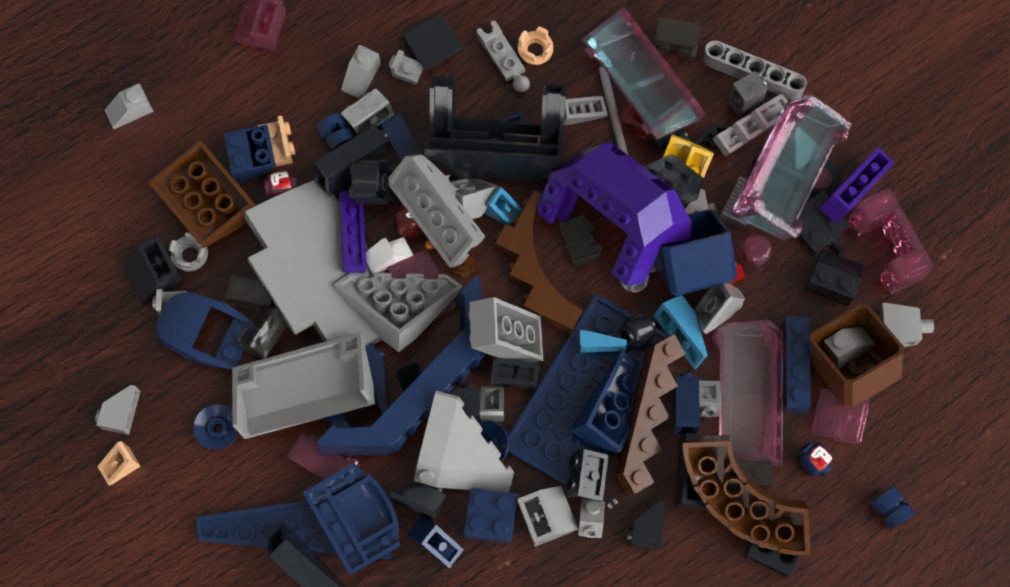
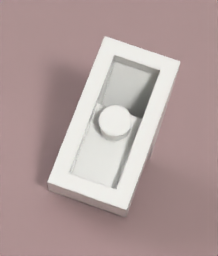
[366,237,413,275]

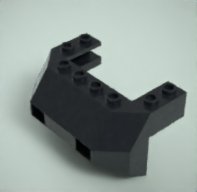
[424,76,566,183]

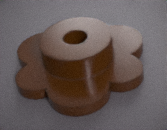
[452,255,475,278]

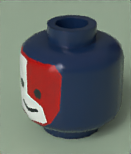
[798,441,833,476]

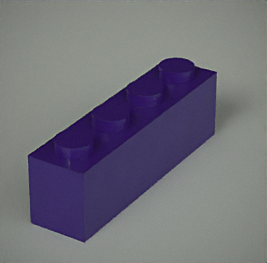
[819,147,895,224]

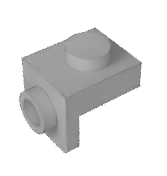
[578,499,605,538]

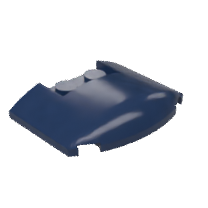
[302,463,400,575]

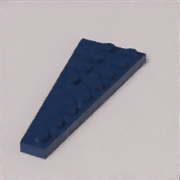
[196,500,392,559]

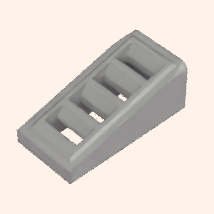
[564,96,608,125]

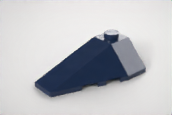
[571,351,639,453]

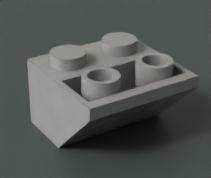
[517,486,578,547]

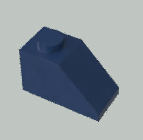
[407,515,464,568]

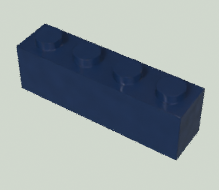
[782,316,811,413]

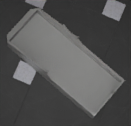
[389,154,485,268]

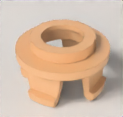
[518,27,553,65]

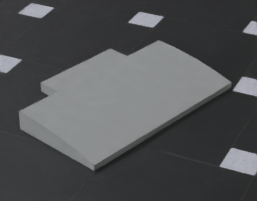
[245,180,385,346]

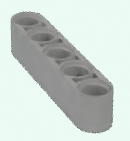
[703,41,807,100]

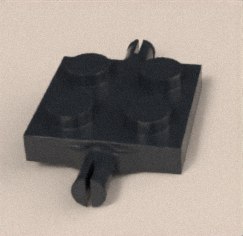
[787,189,851,255]

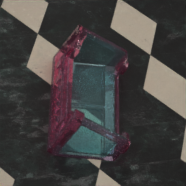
[582,7,706,139]
[731,94,852,240]

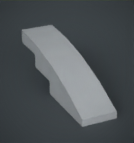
[713,93,794,157]

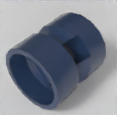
[316,113,354,151]
[870,486,916,531]

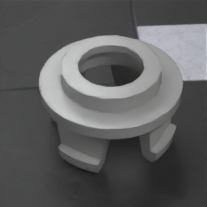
[169,232,208,272]

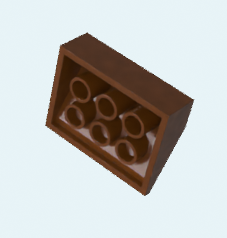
[148,140,256,248]

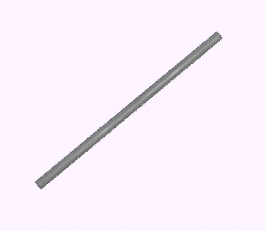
[598,66,656,273]

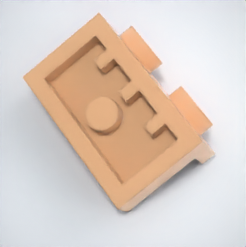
[258,116,295,167]

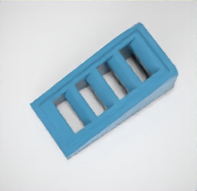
[579,330,627,353]

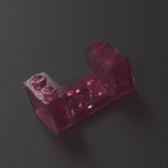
[849,188,934,294]

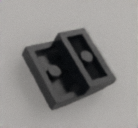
[402,15,464,71]

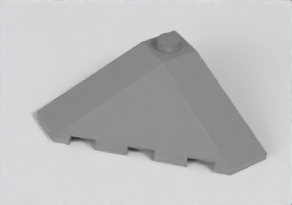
[334,273,463,352]
[414,390,514,493]

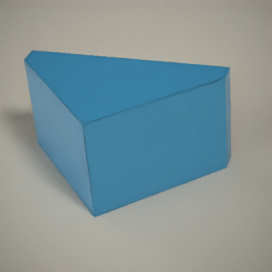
[485,186,523,228]

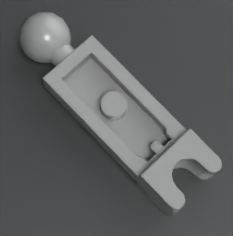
[476,21,530,93]

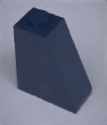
[672,373,700,436]

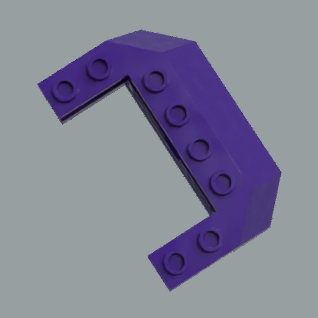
[536,143,691,286]

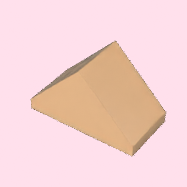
[97,441,140,485]

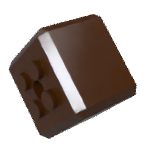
[810,304,904,408]

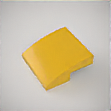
[662,134,714,178]

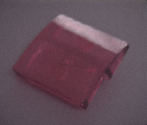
[811,388,870,445]

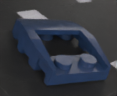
[156,292,257,373]

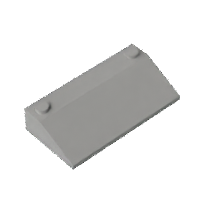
[232,332,375,439]

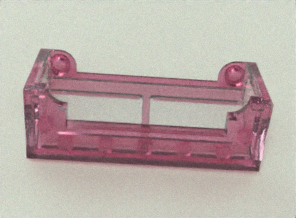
[712,320,783,467]

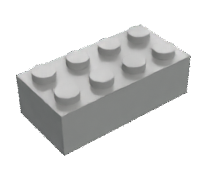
[468,297,543,363]

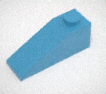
[653,295,707,369]

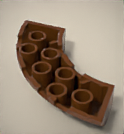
[682,435,810,555]

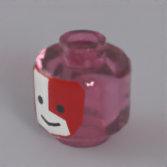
[263,171,297,198]
[741,234,772,267]

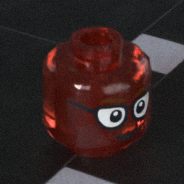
[392,205,422,239]

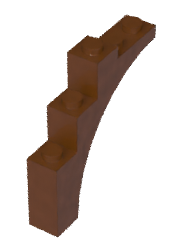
[494,190,583,335]

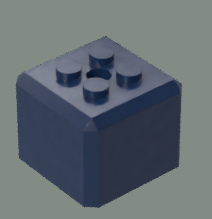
[655,209,737,296]

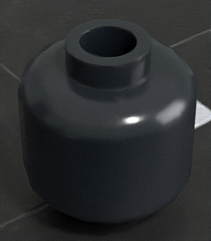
[620,313,656,347]

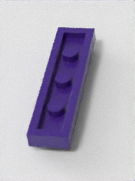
[339,190,367,274]

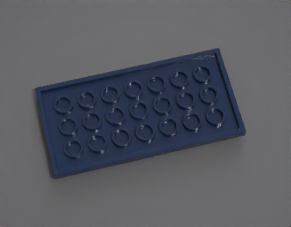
[508,294,668,487]

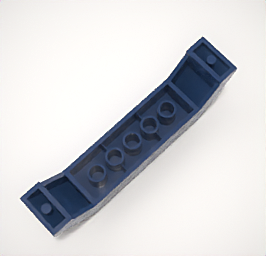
[316,276,486,455]

